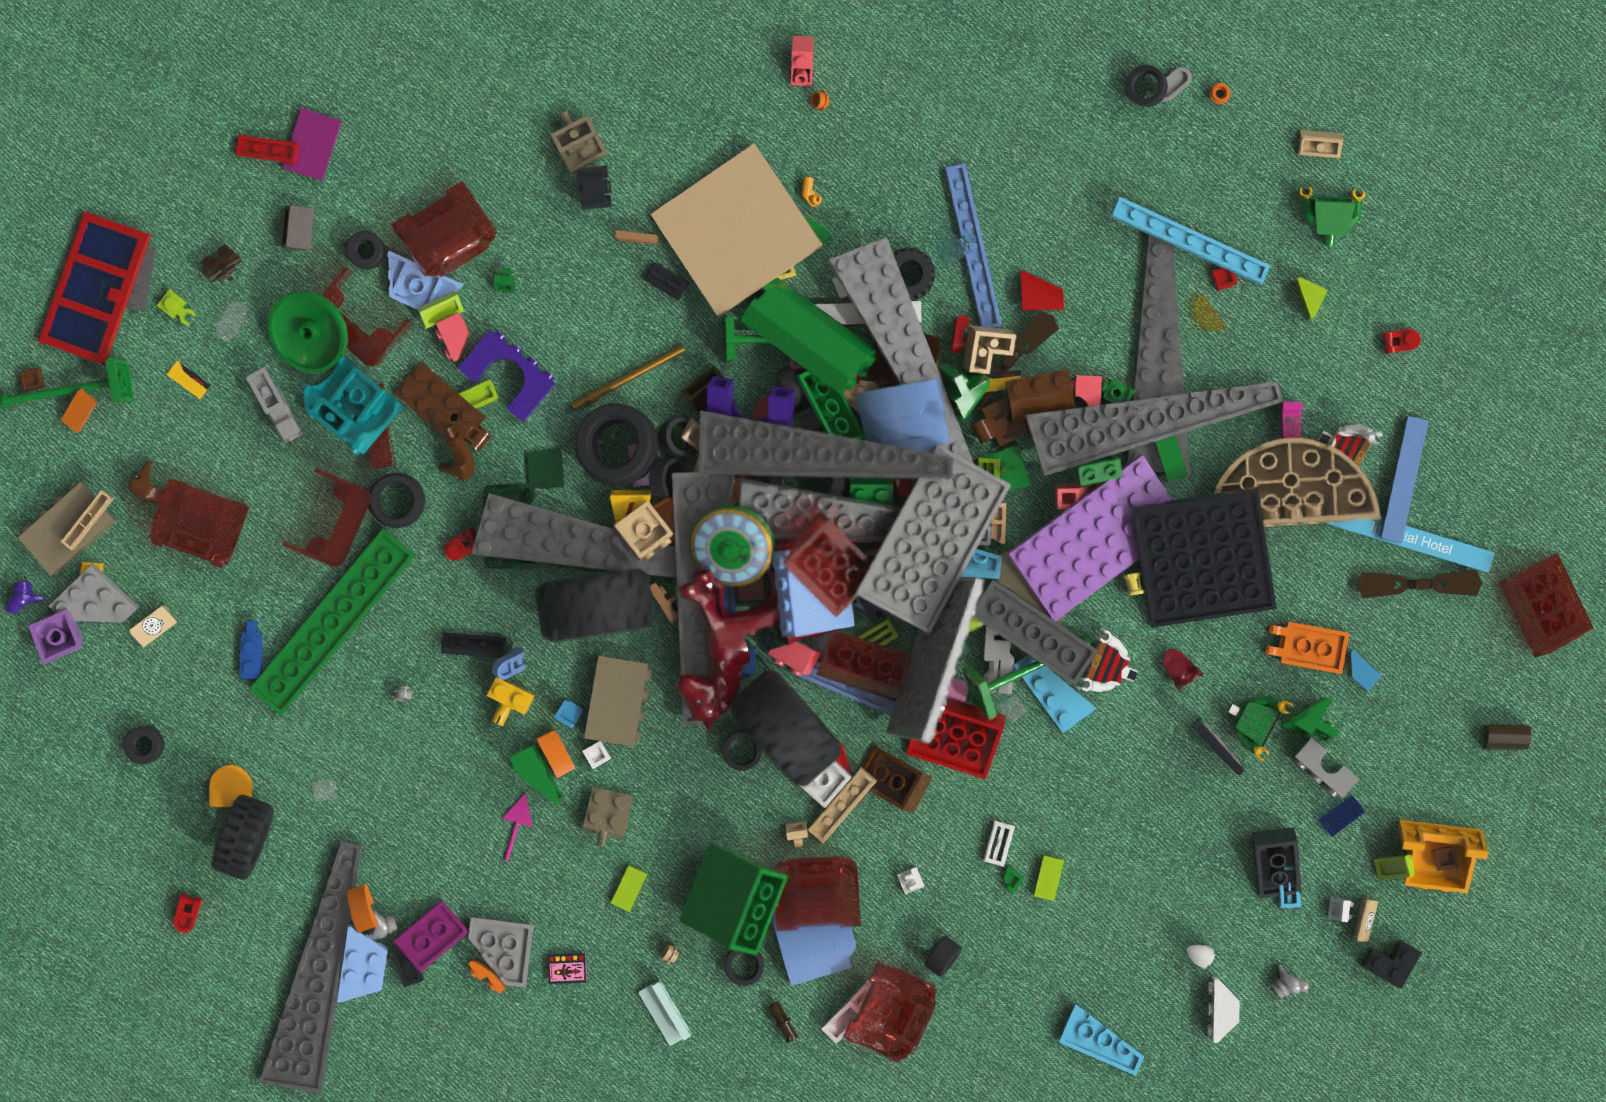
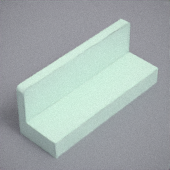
[639,979,692,1046]

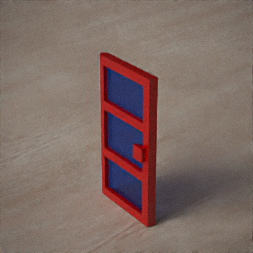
[37,211,152,365]

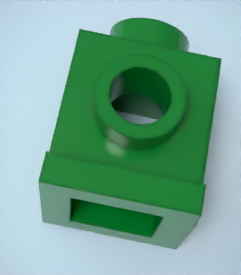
[1101,379,1135,404]

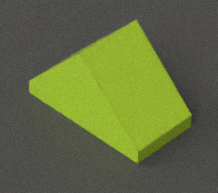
[1294,277,1328,320]

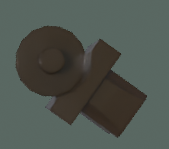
[201,244,243,283]

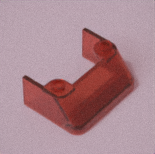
[322,266,414,367]
[282,468,372,567]

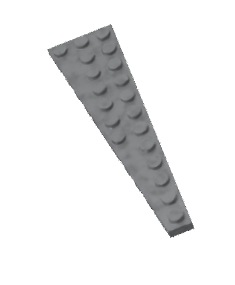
[1127,234,1190,475]
[827,237,974,464]
[1025,381,1283,476]
[699,411,954,479]
[672,472,735,725]
[740,479,992,545]
[471,493,676,578]
[259,841,363,1093]

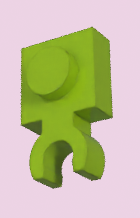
[157,289,197,325]

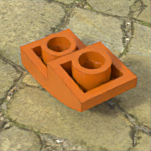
[536,728,575,778]
[347,884,379,933]
[468,958,508,994]

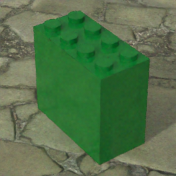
[679,843,788,955]

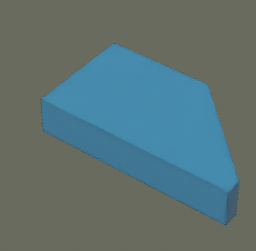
[1350,650,1382,691]

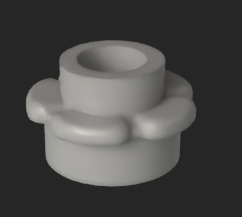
[393,686,414,701]

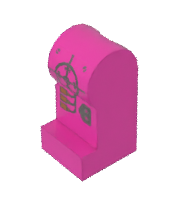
[1280,402,1302,439]

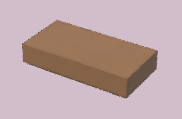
[615,230,659,245]

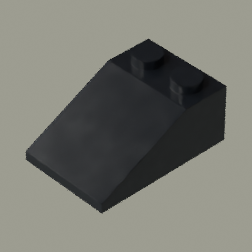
[1252,827,1302,898]

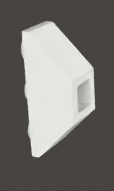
[1207,977,1239,1043]

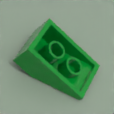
[508,743,564,804]

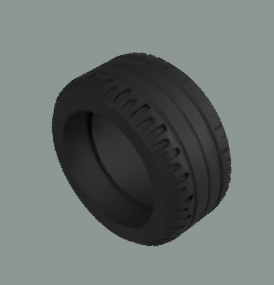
[368,473,425,528]

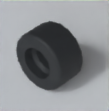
[346,231,385,270]
[123,726,165,764]
[924,936,962,977]

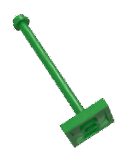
[724,317,856,362]
[0,359,134,409]
[978,445,1031,492]
[962,635,1093,720]

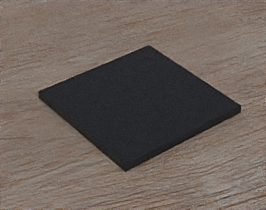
[1131,487,1277,628]

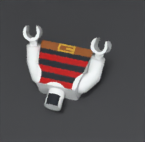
[1318,424,1383,466]
[1077,628,1138,692]

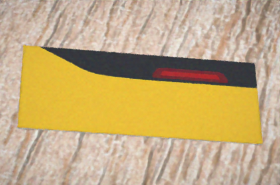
[167,361,211,399]
[984,370,1021,392]

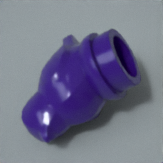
[4,582,44,614]

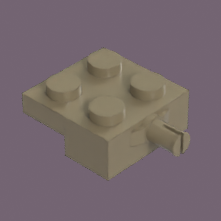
[550,111,608,174]
[583,787,633,848]

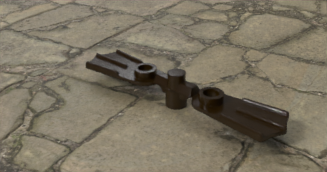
[974,311,1059,411]
[1356,570,1482,598]

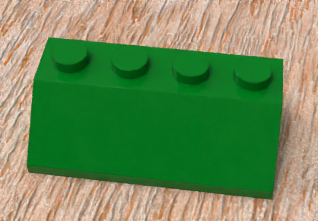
[797,371,865,440]

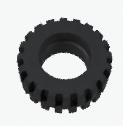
[211,795,274,880]

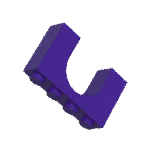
[458,330,556,423]
[707,376,795,428]

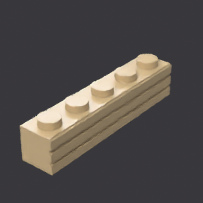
[61,490,114,550]

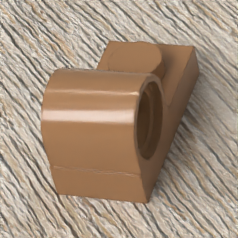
[650,582,678,622]

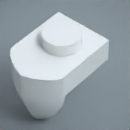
[1186,944,1215,969]

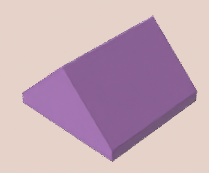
[28,609,83,664]

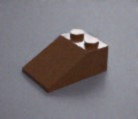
[862,745,933,814]

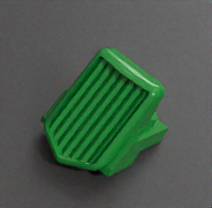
[938,363,990,421]
[1280,697,1339,744]

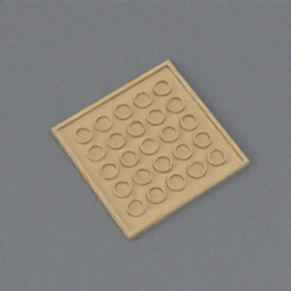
[651,143,823,317]

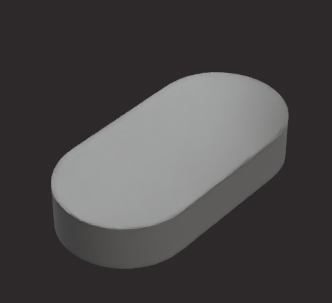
[1154,67,1192,103]

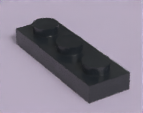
[441,632,506,658]

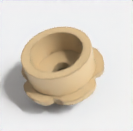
[660,944,679,964]

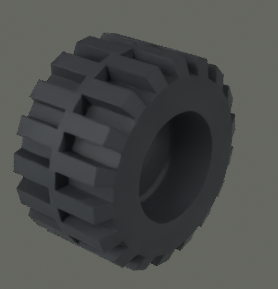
[893,247,936,301]

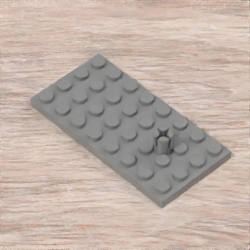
[855,444,1011,634]
[885,576,983,743]

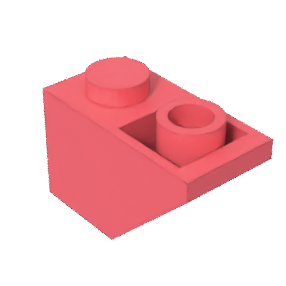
[791,36,814,86]
[435,313,470,363]
[1054,483,1097,509]
[768,642,821,676]

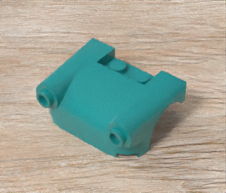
[302,356,404,455]

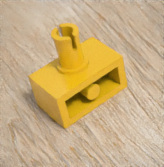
[487,677,536,726]

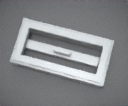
[983,820,1015,867]

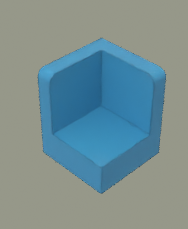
[554,699,585,728]

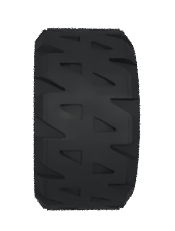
[535,568,655,642]
[730,670,841,787]

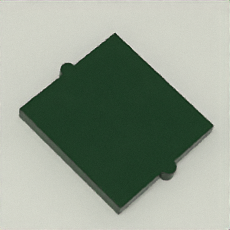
[527,449,565,490]

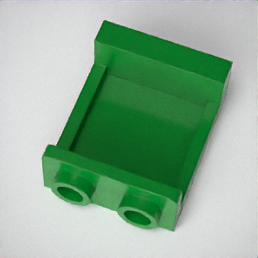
[1074,454,1123,486]

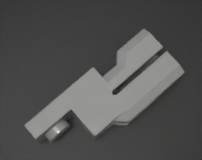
[246,367,304,443]
[983,625,1014,694]

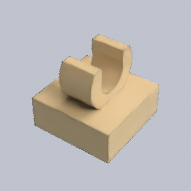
[785,821,808,847]

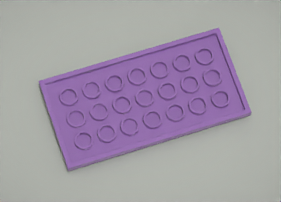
[1007,455,1172,621]

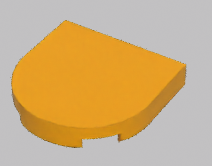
[209,765,253,807]

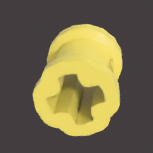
[1123,572,1145,596]

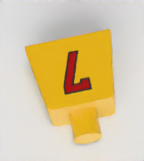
[610,490,652,524]

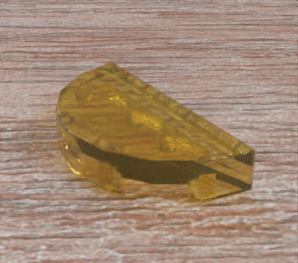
[1194,293,1227,331]

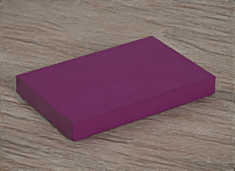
[282,108,342,181]
[393,900,469,973]

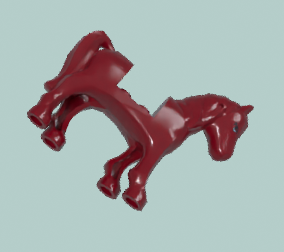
[676,539,827,730]

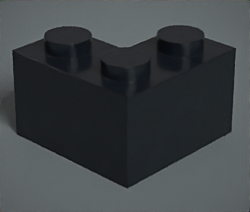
[1360,939,1422,989]

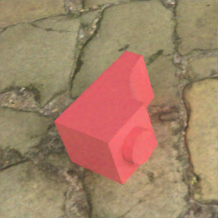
[1071,375,1102,407]

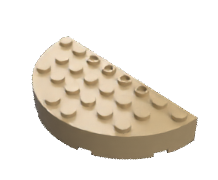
[1214,438,1381,527]

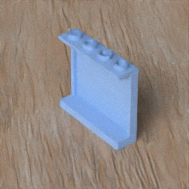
[773,542,854,637]

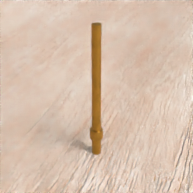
[571,344,686,410]

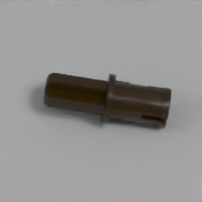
[769,1001,798,1043]

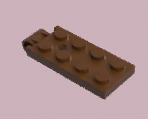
[394,362,492,452]
[971,396,1077,447]

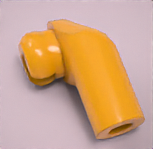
[801,177,822,207]

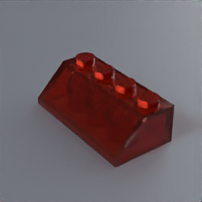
[816,630,911,701]

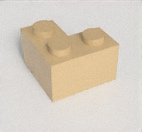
[963,325,1016,374]

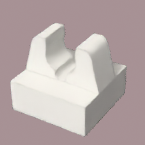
[897,867,924,894]
[1328,897,1354,922]

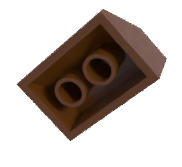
[1005,369,1075,424]

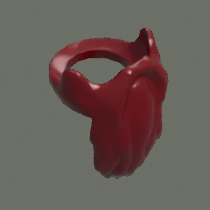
[1163,649,1204,693]

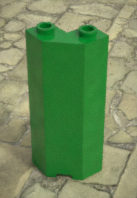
[741,277,877,394]

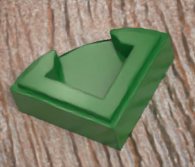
[1004,865,1025,894]

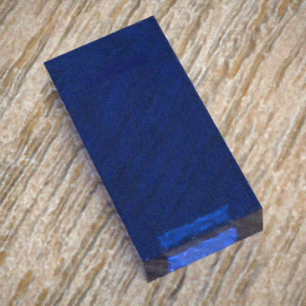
[1318,795,1365,837]

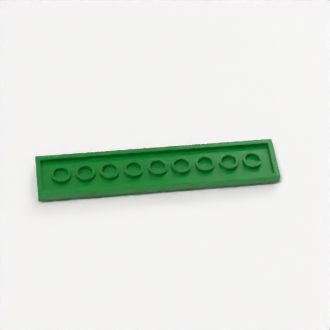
[249,528,416,716]

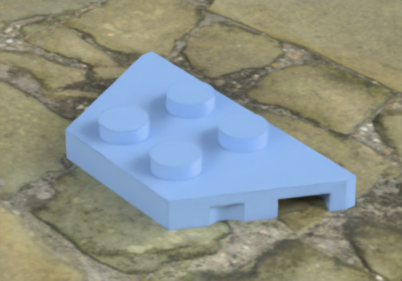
[388,251,463,309]
[337,924,388,1003]

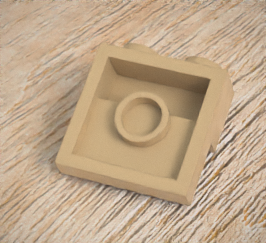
[614,501,673,562]

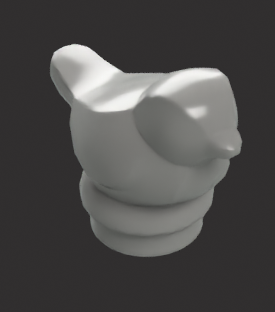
[366,911,397,941]
[1272,963,1309,999]

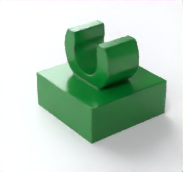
[493,267,516,293]

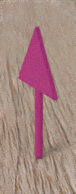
[502,793,532,861]

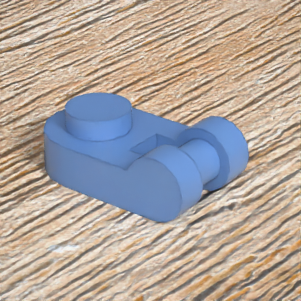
[492,647,526,680]

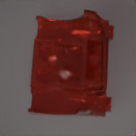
[391,180,497,277]
[148,478,250,568]
[773,856,861,931]
[843,960,937,1063]

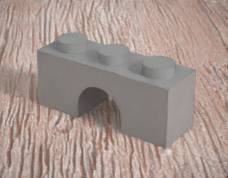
[1292,737,1359,798]

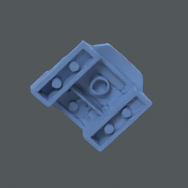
[856,379,950,453]
[772,887,856,986]

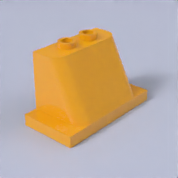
[1398,819,1489,893]

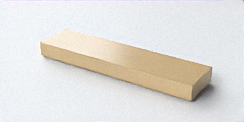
[808,767,877,843]

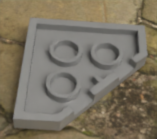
[48,563,139,622]
[468,917,534,988]

